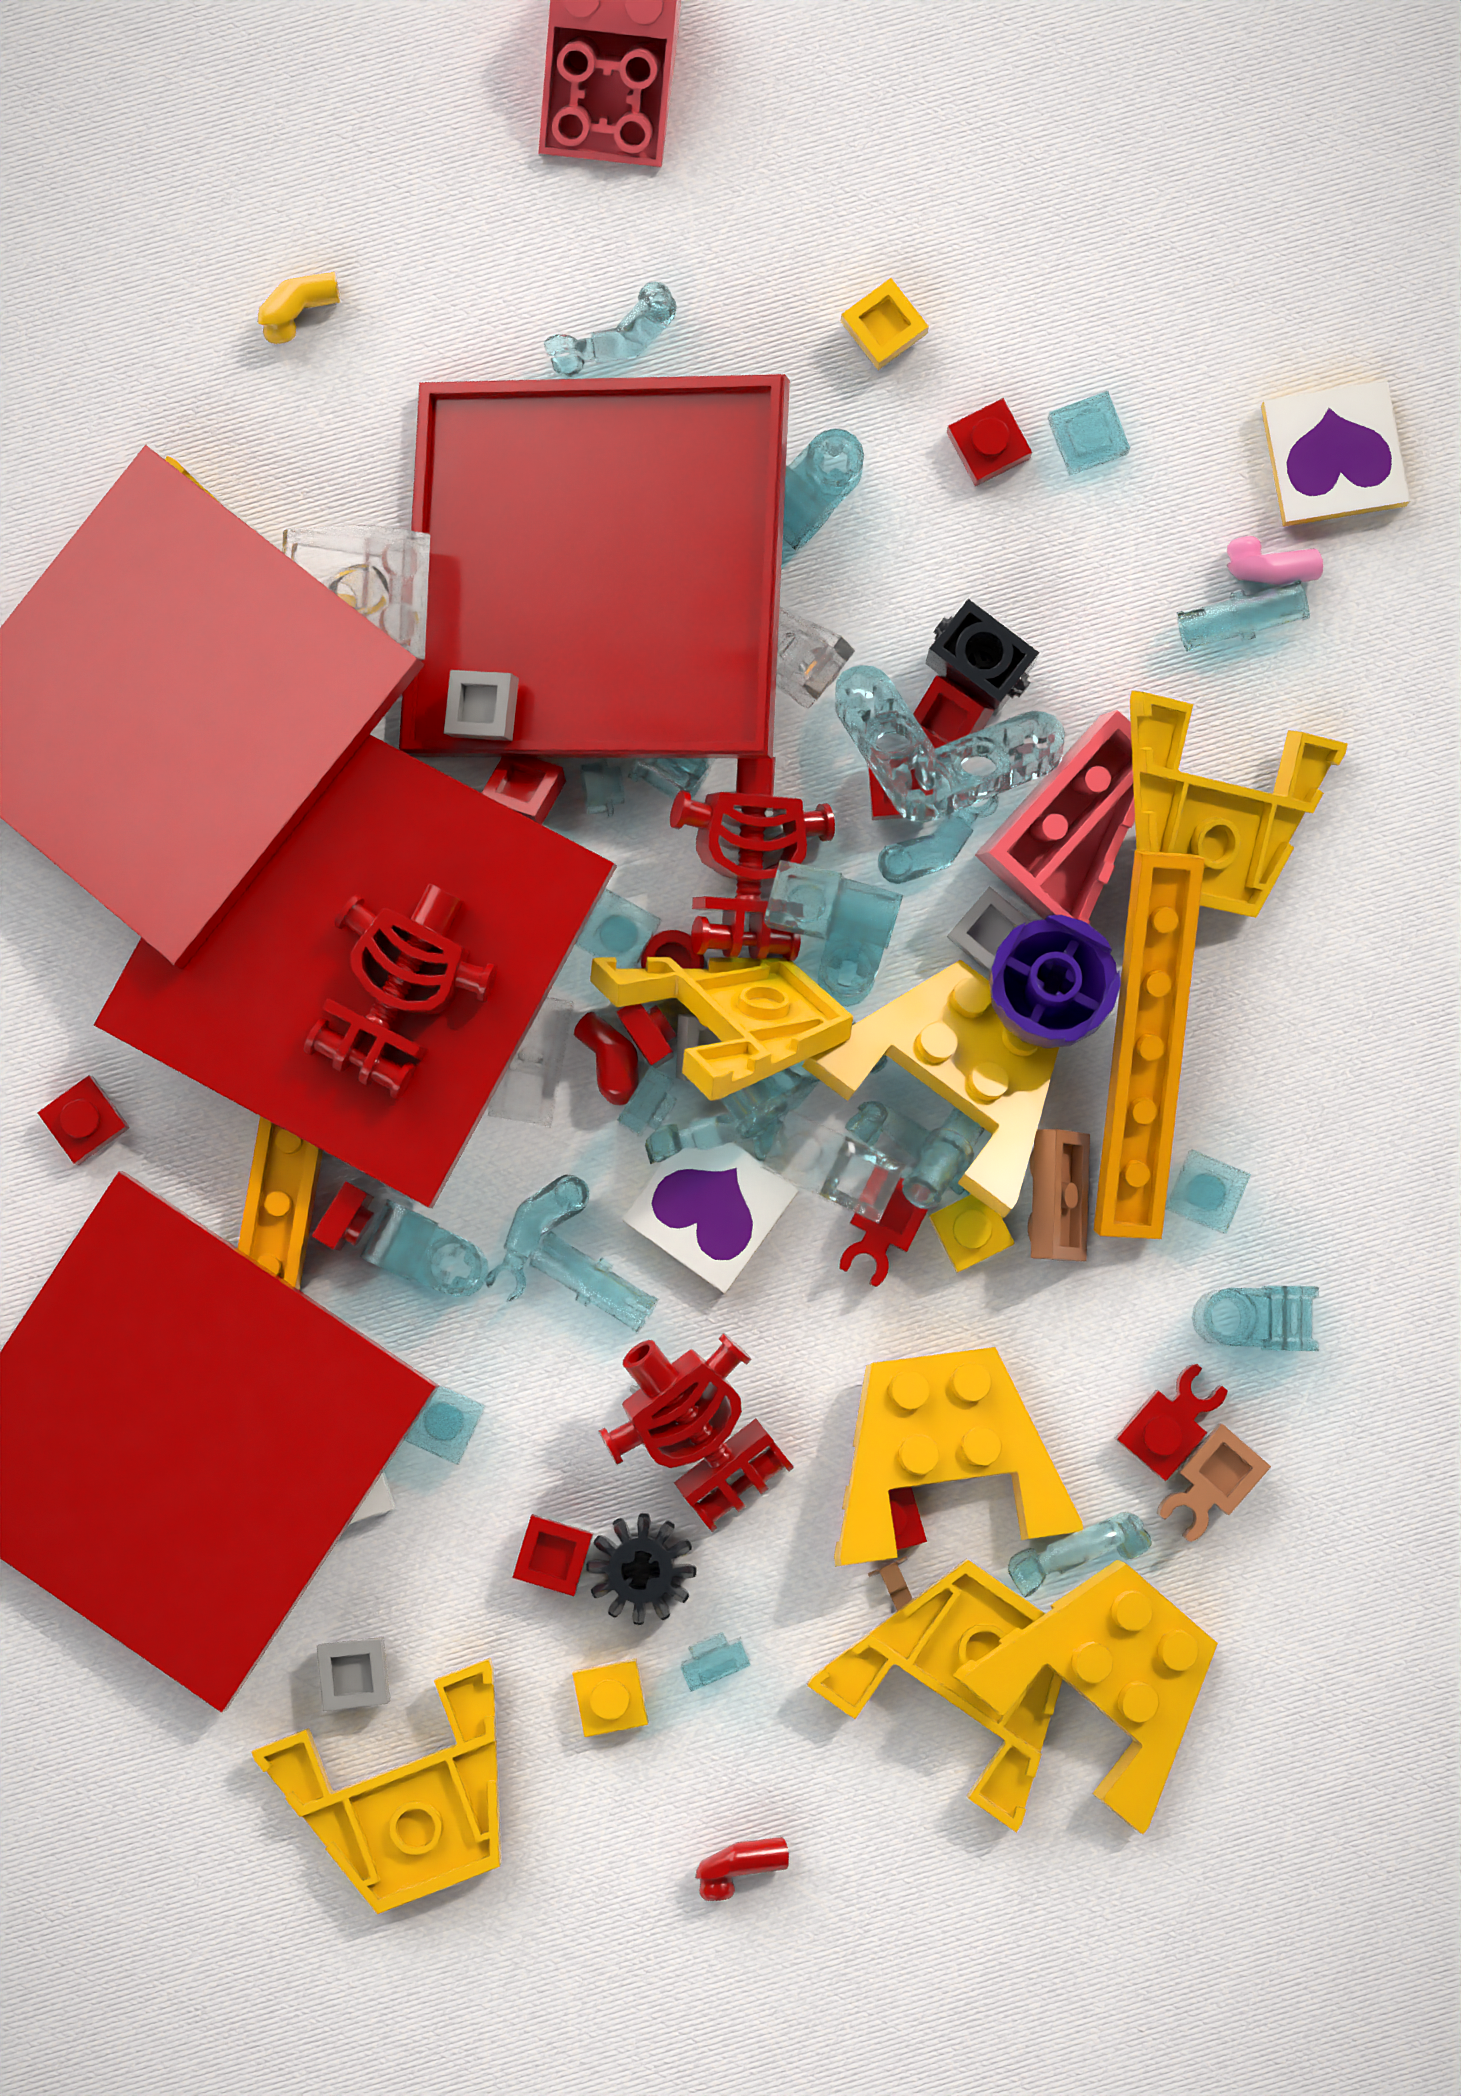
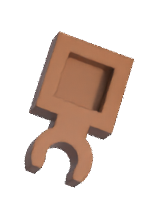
[1156,1423,1271,1542]

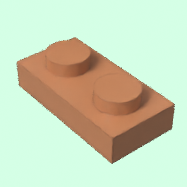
[1028,1129,1090,1261]

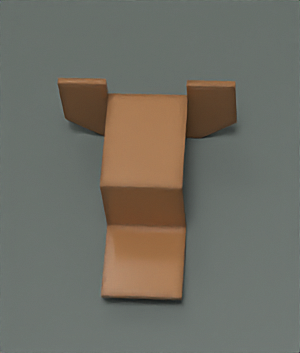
[868,1556,913,1611]

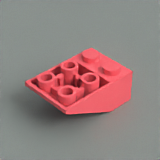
[538,0,681,167]

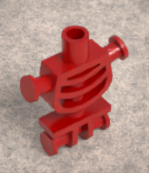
[670,757,835,961]
[304,884,497,1100]
[598,1333,794,1532]

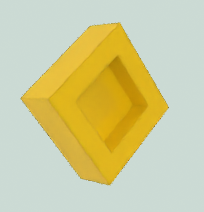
[840,278,929,370]
[928,1194,1015,1273]
[572,1658,649,1737]

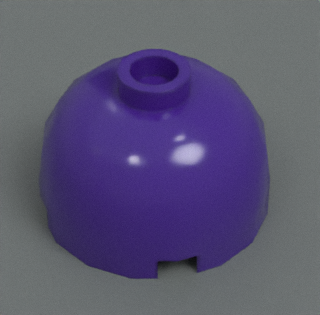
[989,915,1121,1048]

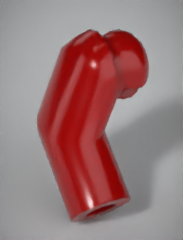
[574,1012,639,1106]
[695,1837,789,1901]

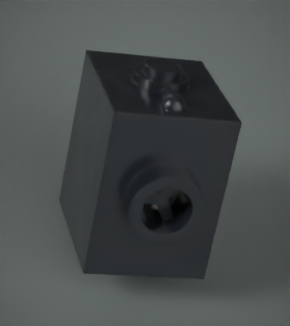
[925,599,1039,717]

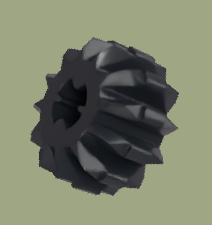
[586,1513,697,1625]

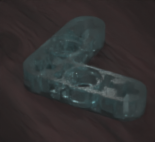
[835,665,1065,823]

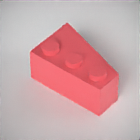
[975,710,1135,924]

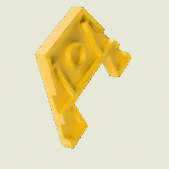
[1130,690,1348,918]
[590,957,853,1101]
[802,960,1059,1218]
[834,1347,1084,1567]
[807,1558,1063,1833]
[953,1560,1218,1834]
[251,1657,501,1914]

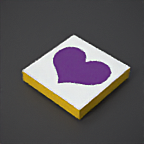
[1261,380,1410,527]
[621,1115,799,1294]

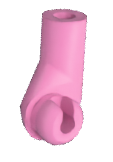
[1227,536,1323,585]

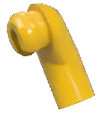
[257,271,340,344]

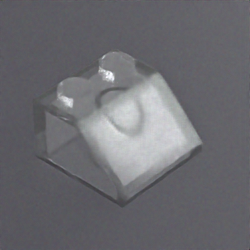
[282,525,430,661]

